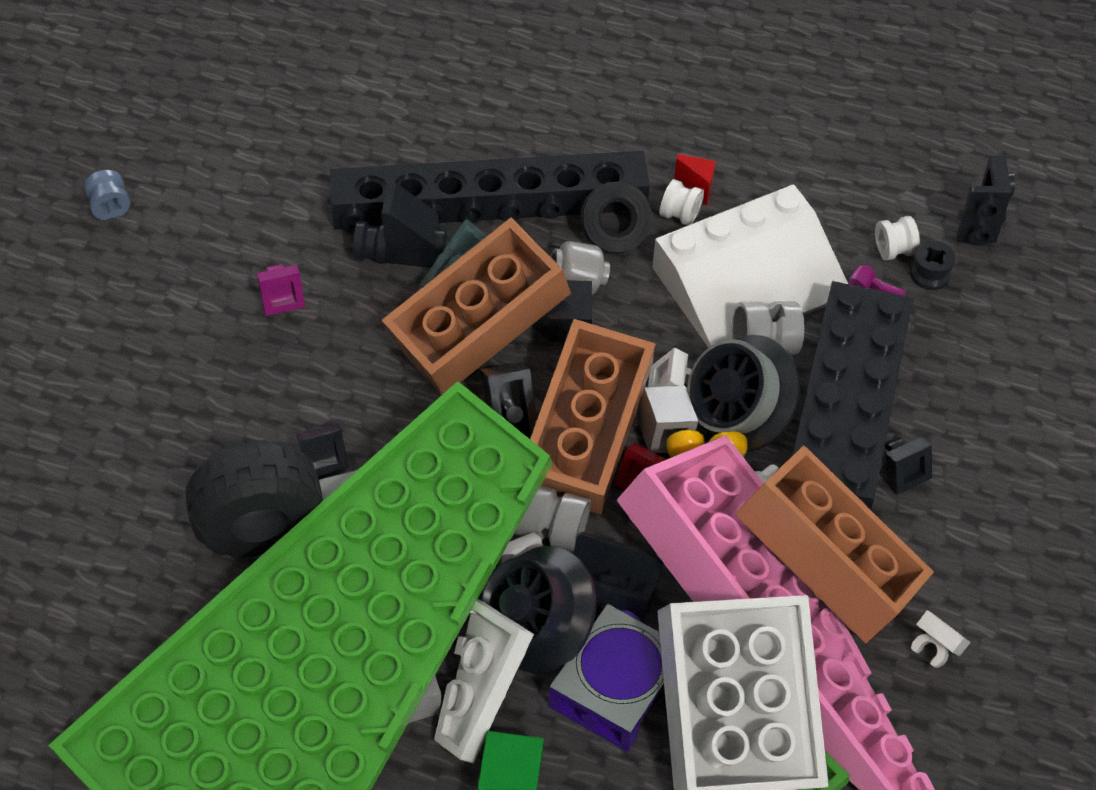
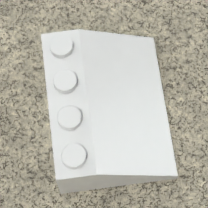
[652,184,848,348]
[658,595,829,790]

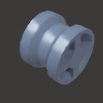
[84,170,130,220]

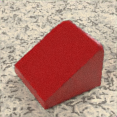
[674,154,716,206]

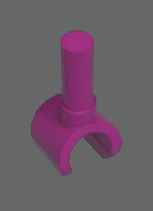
[848,265,906,296]

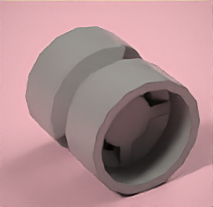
[731,301,804,355]
[515,485,591,553]

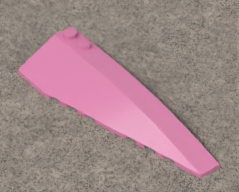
[617,436,935,790]

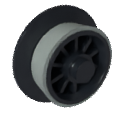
[687,335,800,452]

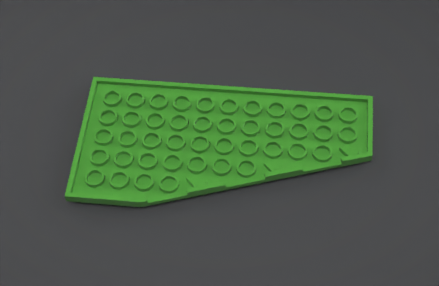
[48,381,552,790]

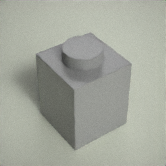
[637,386,698,453]

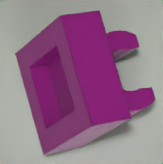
[256,264,305,316]

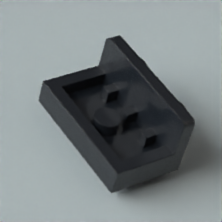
[957,156,1015,245]
[573,532,663,617]

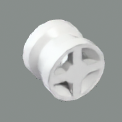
[659,179,704,226]
[875,216,920,261]

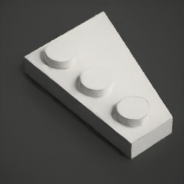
[434,599,534,763]

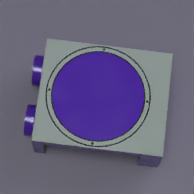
[549,604,664,752]

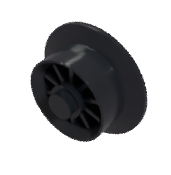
[480,546,596,674]

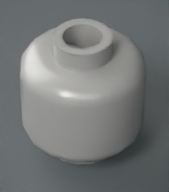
[550,241,610,295]

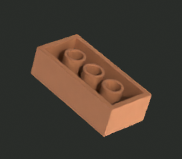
[382,217,571,396]
[530,319,656,515]
[735,446,934,643]

